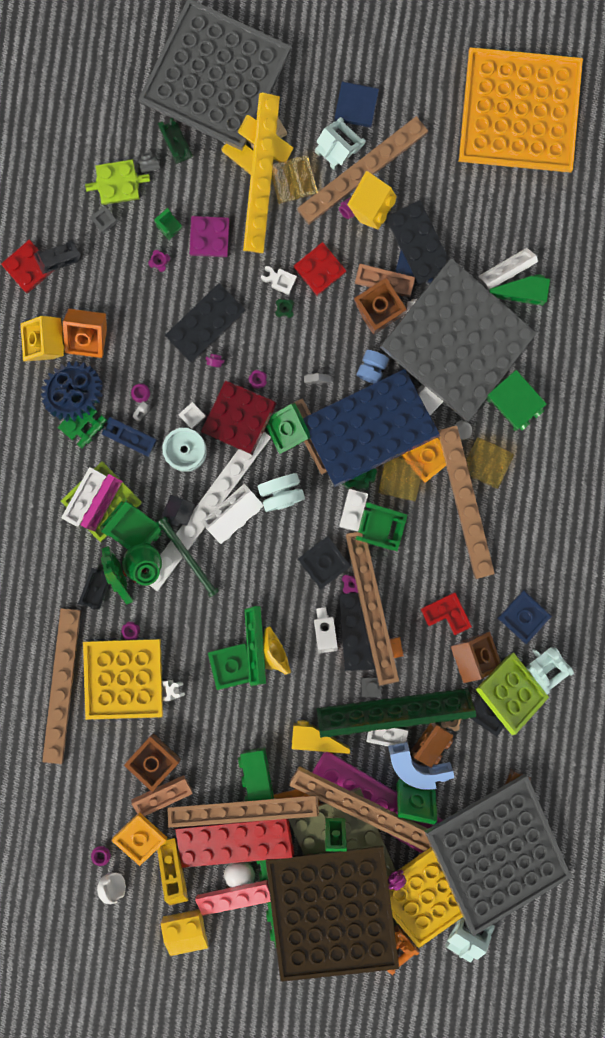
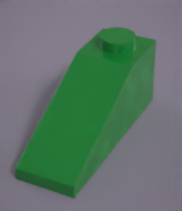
[489,274,550,306]

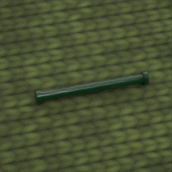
[156,516,219,597]

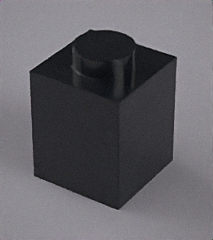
[162,495,196,526]

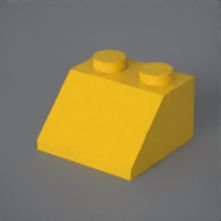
[347,171,397,230]
[21,316,64,361]
[161,909,208,956]

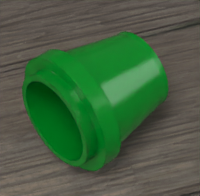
[122,544,162,586]

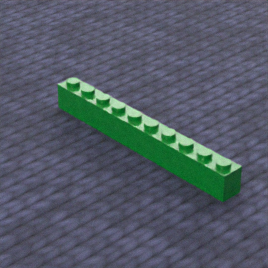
[238,747,276,948]

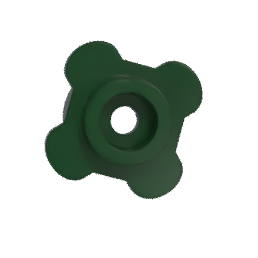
[275,299,294,318]

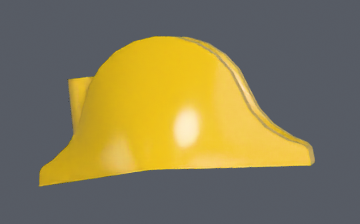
[263,627,291,674]

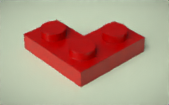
[420,592,472,635]

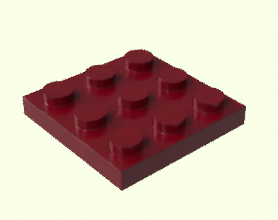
[201,380,277,455]

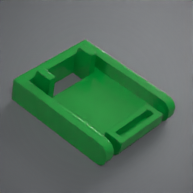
[355,502,407,552]

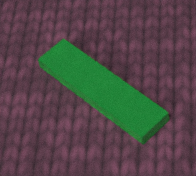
[245,606,266,686]

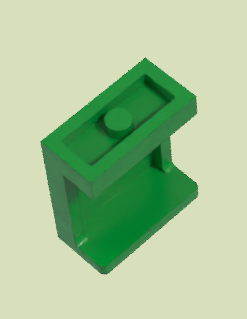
[486,370,547,431]
[100,498,162,550]

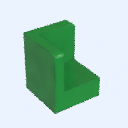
[154,208,183,240]

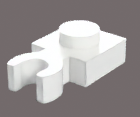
[261,266,297,295]
[161,680,185,701]

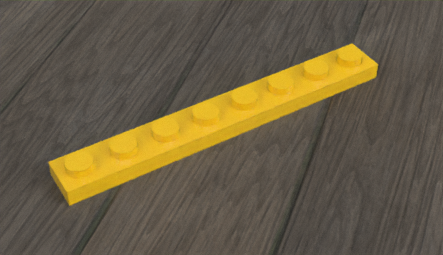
[243,93,280,253]

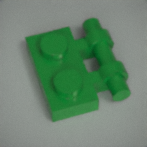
[57,408,107,448]

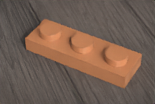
[355,264,415,297]
[131,775,193,816]

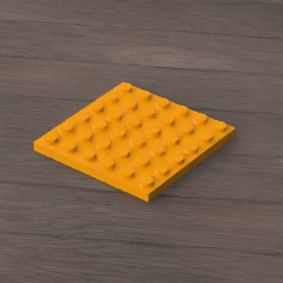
[458,47,583,172]

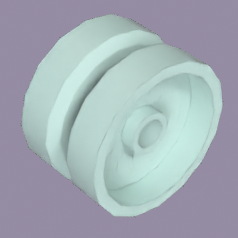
[163,428,207,472]
[257,473,305,512]

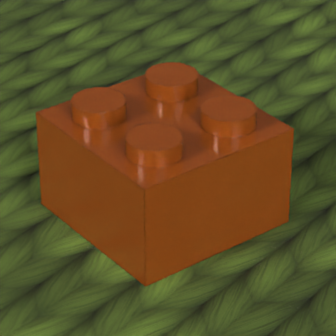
[124,733,181,792]

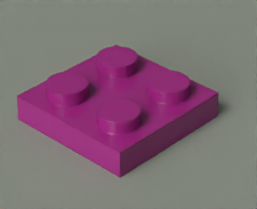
[189,216,230,257]

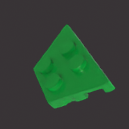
[101,546,133,605]

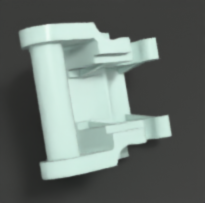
[315,117,366,171]
[526,647,574,695]
[445,917,495,963]

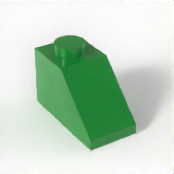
[325,818,347,851]

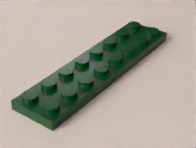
[317,688,476,738]

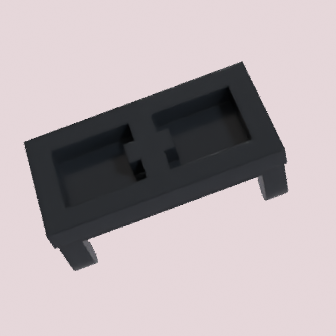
[34,240,80,274]
[78,567,109,610]

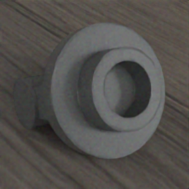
[138,152,160,173]

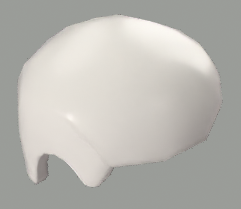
[224,862,255,888]
[97,873,126,904]

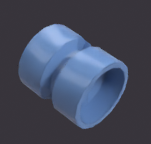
[356,350,389,384]

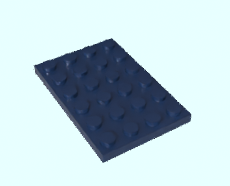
[303,369,440,487]

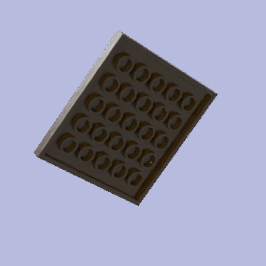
[266,846,399,982]

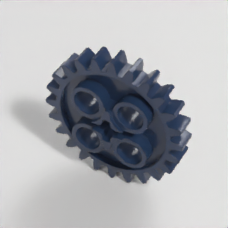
[41,361,103,422]

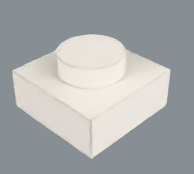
[179,402,206,429]

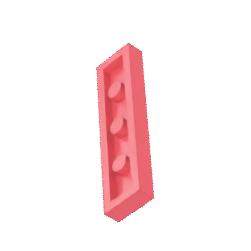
[195,880,271,916]

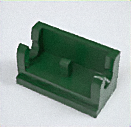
[158,118,193,165]

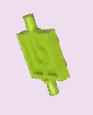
[85,160,150,205]

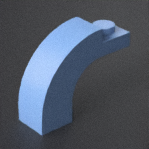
[388,742,454,789]

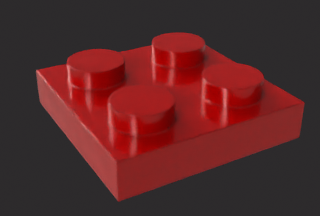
[1,240,55,294]
[293,242,347,296]

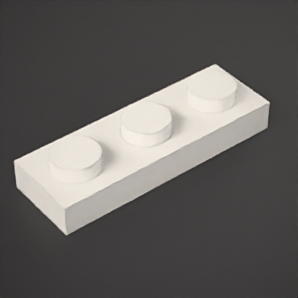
[478,248,538,290]
[61,467,107,527]

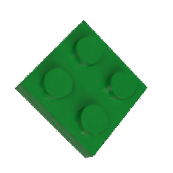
[266,403,310,454]
[208,643,249,690]
[397,779,437,825]

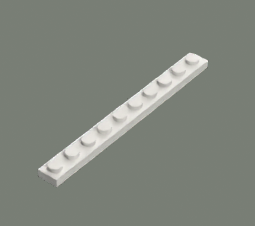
[150,432,271,591]

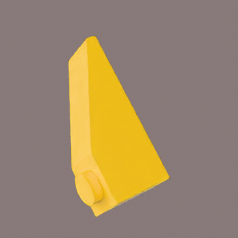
[292,720,350,754]
[157,838,188,905]

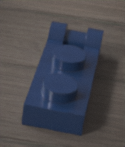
[101,417,157,457]

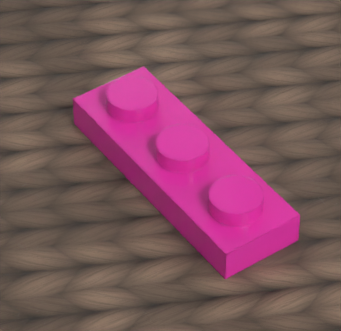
[80,474,123,532]

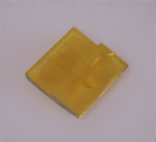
[271,155,318,204]
[466,437,514,489]
[378,458,424,501]

